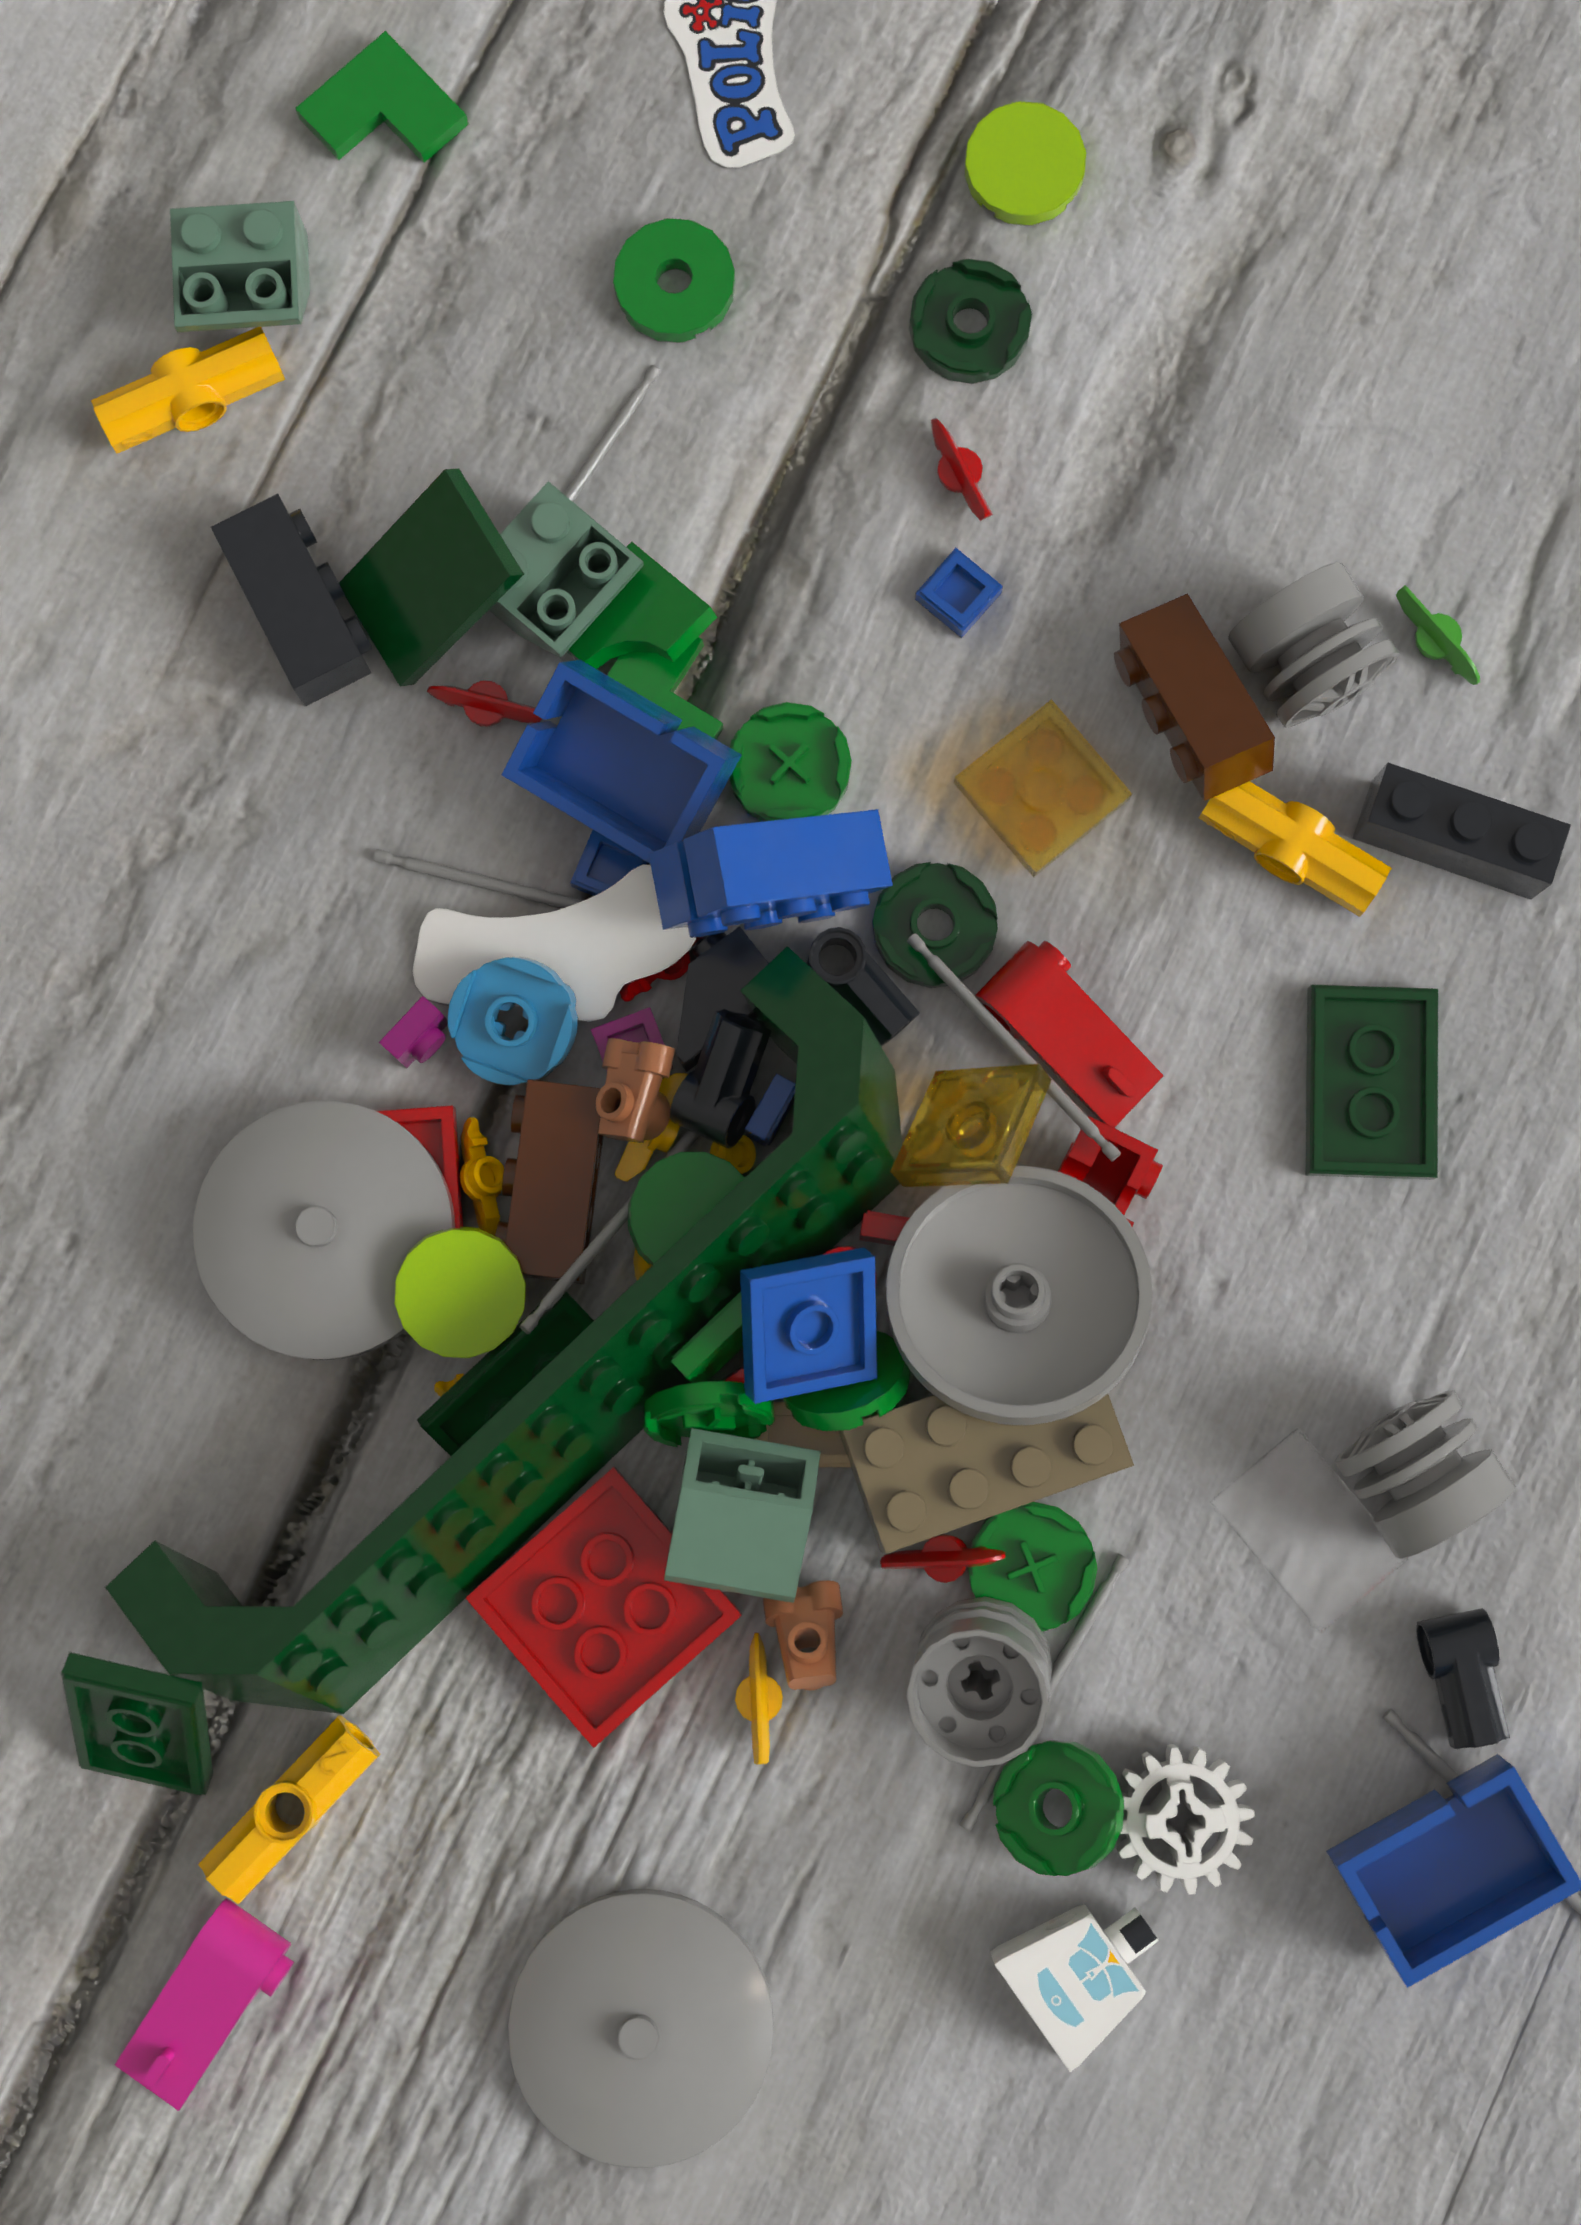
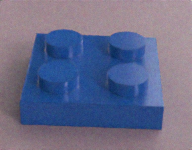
[740,1247,877,1404]

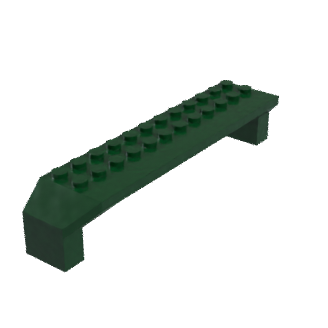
[105,946,906,1714]

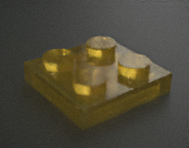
[954,699,1132,878]
[890,1064,1052,1187]

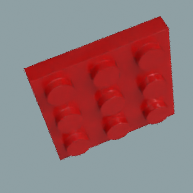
[466,1467,742,1748]

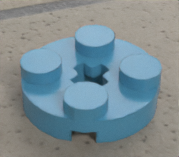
[448,957,578,1085]

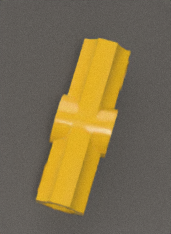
[91,327,285,454]
[1199,781,1392,917]
[198,1715,380,1904]

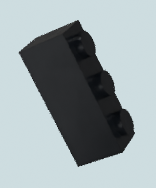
[211,494,373,707]
[1352,762,1571,900]

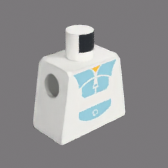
[990,1904,1159,2072]

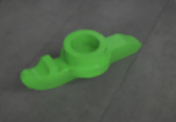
[1396,585,1480,685]

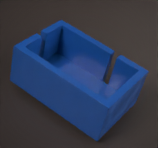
[501,660,742,863]
[649,809,893,938]
[1326,1754,1581,1988]

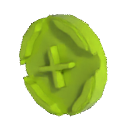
[964,101,1086,226]
[395,1227,526,1358]

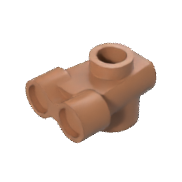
[595,1038,675,1143]
[763,1580,843,1690]

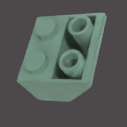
[170,201,310,332]
[489,481,644,658]
[664,1428,821,1603]

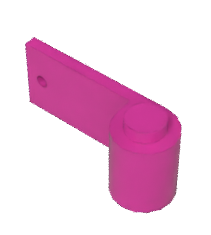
[115,1898,294,2111]

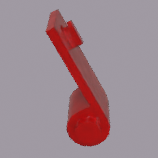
[974,941,1164,1128]

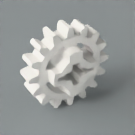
[1116,1744,1255,1895]

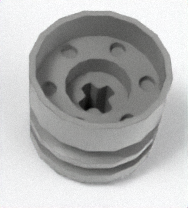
[1228,562,1400,728]
[1335,1390,1516,1559]
[906,1597,1052,1768]

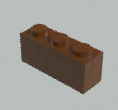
[1114,593,1275,801]
[495,1080,604,1284]

